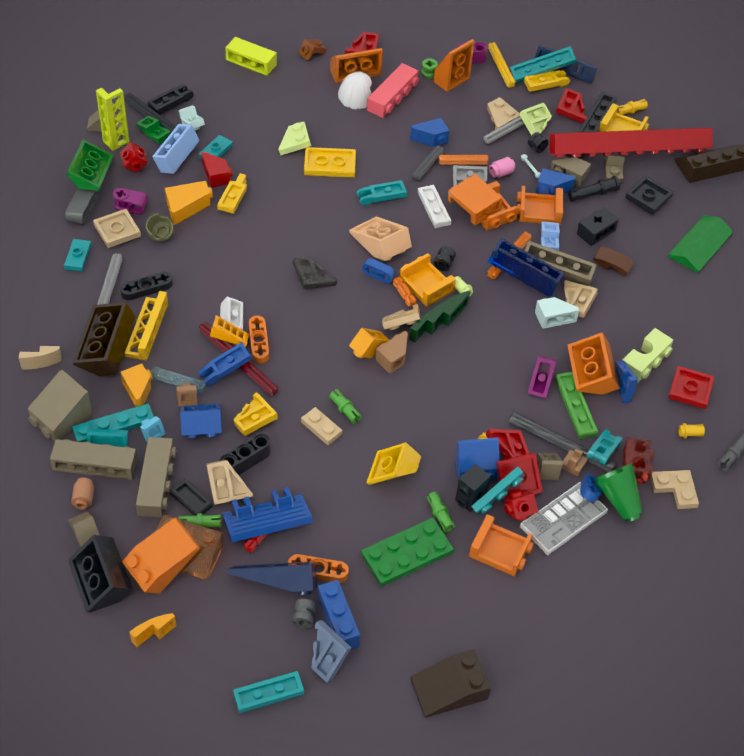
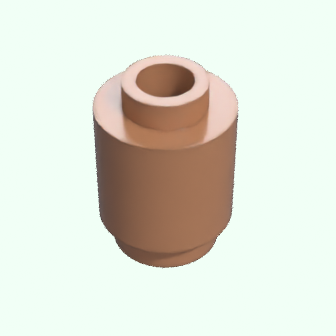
[71,478,94,510]

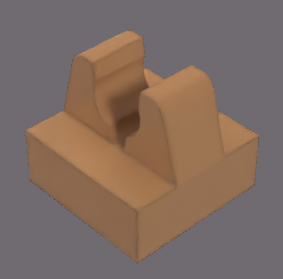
[177,382,198,407]
[562,449,588,476]

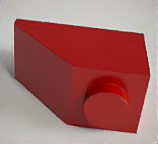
[201,152,233,188]

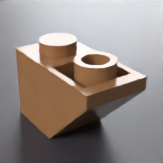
[376,331,408,374]

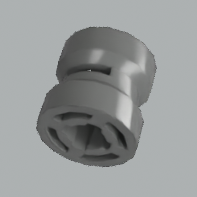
[292,599,316,629]

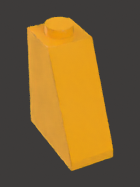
[165,181,213,225]

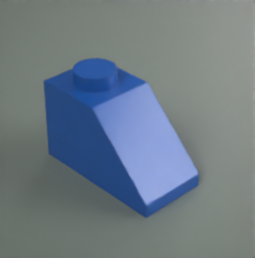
[410,118,449,147]
[536,168,576,195]

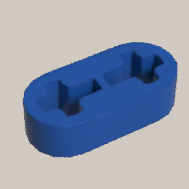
[362,258,396,283]
[580,474,601,503]

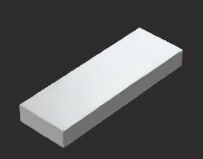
[417,185,451,228]

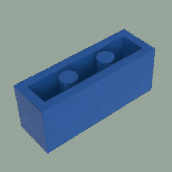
[317,580,360,649]

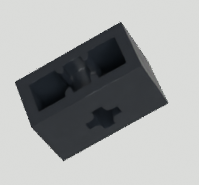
[577,207,619,246]
[455,464,491,512]

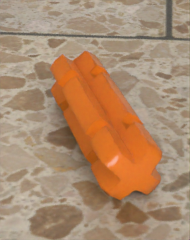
[393,276,416,307]

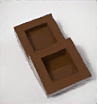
[593,246,634,276]

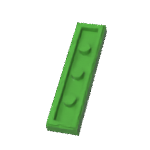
[554,372,598,439]

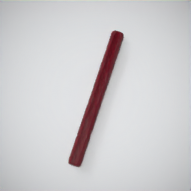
[199,322,278,396]

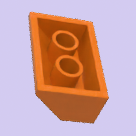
[330,48,383,83]
[567,332,620,395]

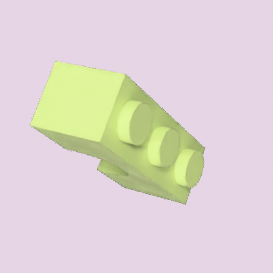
[622,328,673,383]

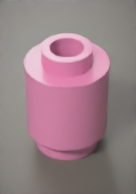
[489,157,515,178]

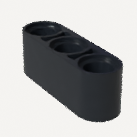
[219,433,271,475]

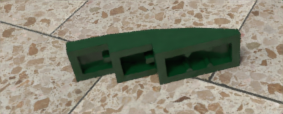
[409,291,470,343]

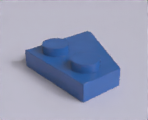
[615,361,638,403]

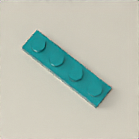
[510,46,576,83]
[72,403,154,442]

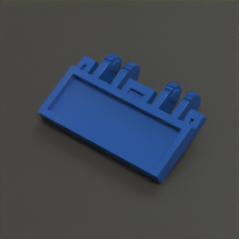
[222,487,313,542]

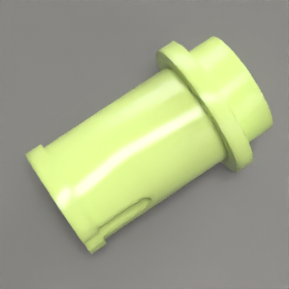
[455,276,473,297]

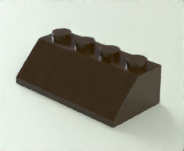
[674,144,744,183]
[72,302,136,376]

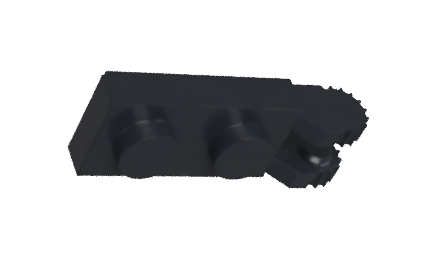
[148,84,194,114]

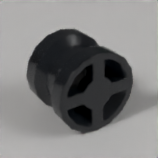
[528,132,549,153]

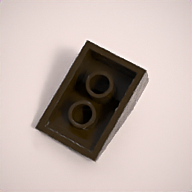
[410,649,491,718]

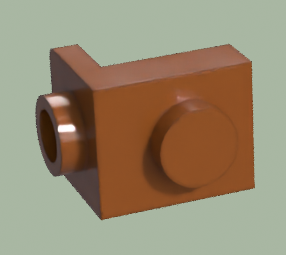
[298,39,327,61]

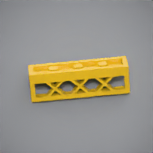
[124,291,168,361]

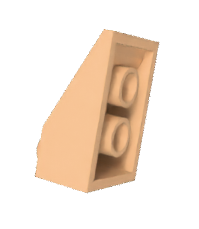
[349,216,412,261]

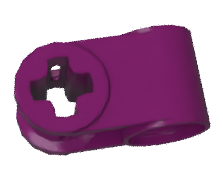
[457,42,487,63]
[113,188,148,215]

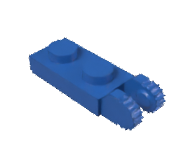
[198,343,252,386]

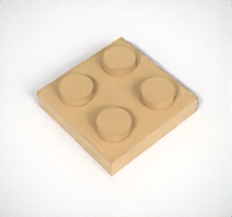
[93,209,141,248]

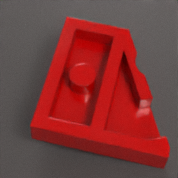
[556,88,587,123]
[485,429,529,459]

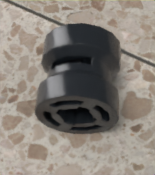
[433,246,456,271]

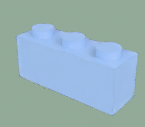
[152,124,200,174]

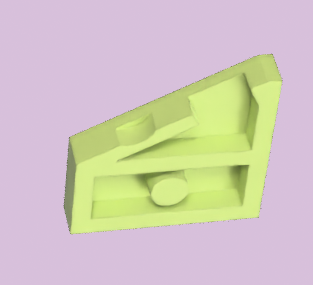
[519,102,552,135]
[279,122,311,155]

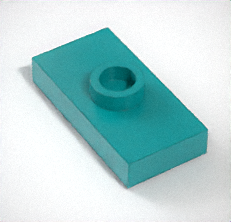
[199,135,233,159]
[64,239,92,272]
[87,429,128,447]

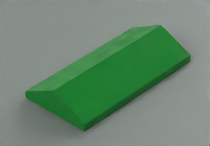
[66,139,114,191]
[668,215,733,273]

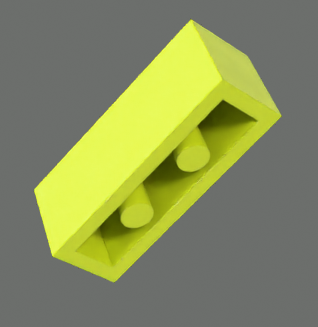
[225,37,277,76]

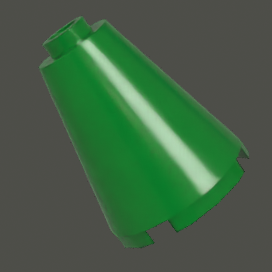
[594,463,642,522]

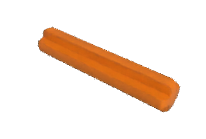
[439,155,489,165]

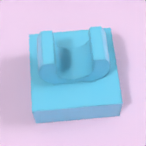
[140,416,166,442]

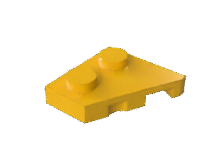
[234,392,278,436]

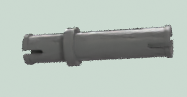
[717,432,744,471]

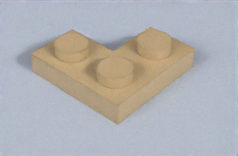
[650,470,699,509]

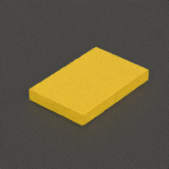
[304,147,356,178]

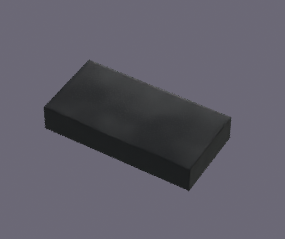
[170,479,213,516]

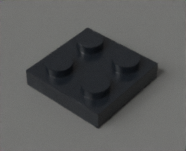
[625,175,673,214]

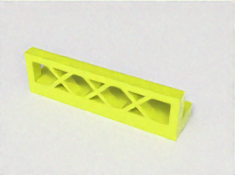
[96,88,130,151]

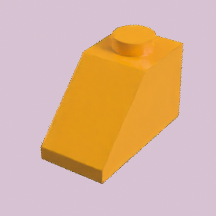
[349,328,389,359]
[120,363,153,407]

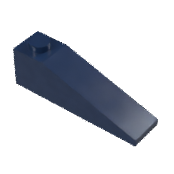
[227,561,317,595]

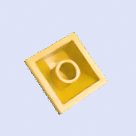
[366,442,421,485]

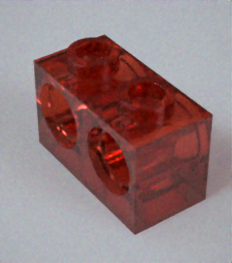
[622,437,654,484]

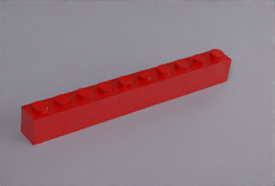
[549,128,713,158]

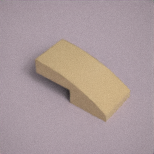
[19,346,62,370]

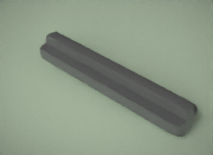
[412,145,444,181]

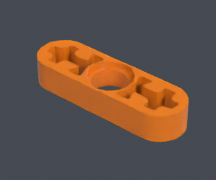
[249,316,269,364]
[288,554,349,583]

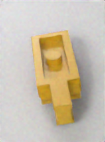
[217,173,247,214]

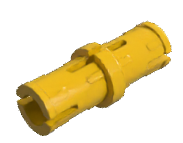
[617,99,648,115]

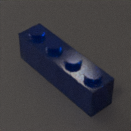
[488,238,564,297]

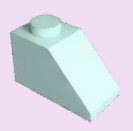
[535,297,579,329]

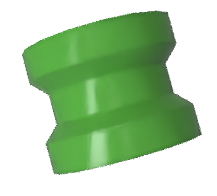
[421,58,438,79]

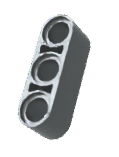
[65,188,101,225]

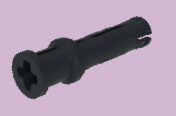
[568,176,620,201]

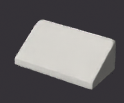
[220,297,243,330]

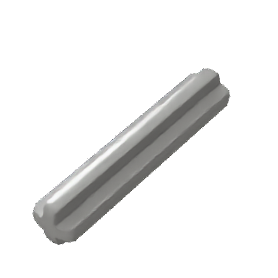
[483,117,524,144]

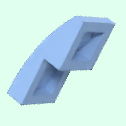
[541,222,560,251]

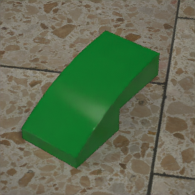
[136,115,171,145]

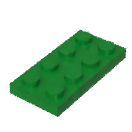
[361,518,454,587]

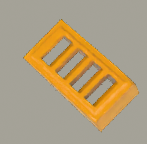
[210,316,249,347]

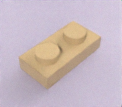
[301,407,342,446]

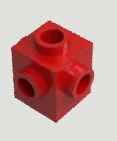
[120,142,148,173]
[504,489,538,521]

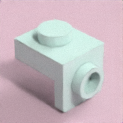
[179,105,205,130]

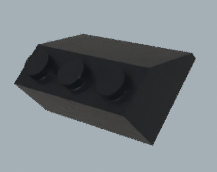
[69,534,133,613]

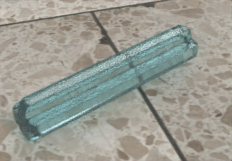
[151,367,206,393]

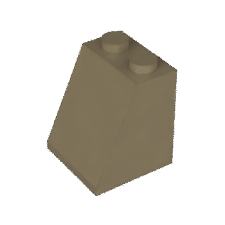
[27,370,93,442]

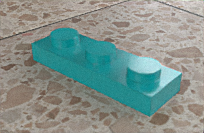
[471,466,525,515]
[233,671,304,714]

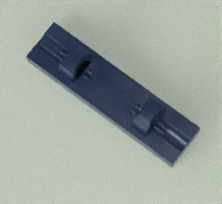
[535,45,598,83]

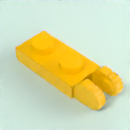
[524,70,570,92]

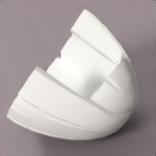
[338,72,372,109]

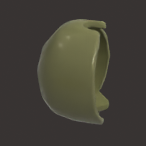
[146,214,174,242]

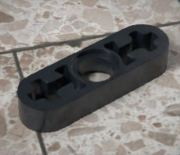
[120,272,173,300]

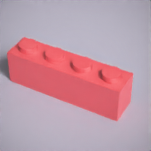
[367,63,419,118]

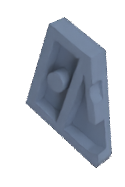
[311,620,352,683]

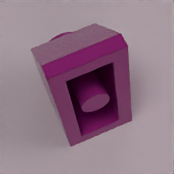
[528,355,558,398]

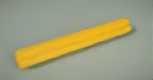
[488,42,516,88]

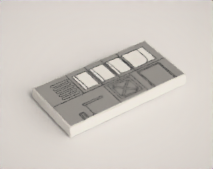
[520,482,608,556]

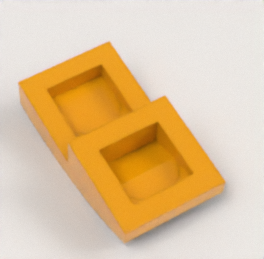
[129,613,177,647]

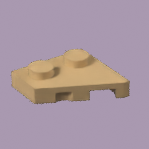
[487,97,520,130]
[564,280,598,318]
[382,304,420,330]
[206,460,253,505]

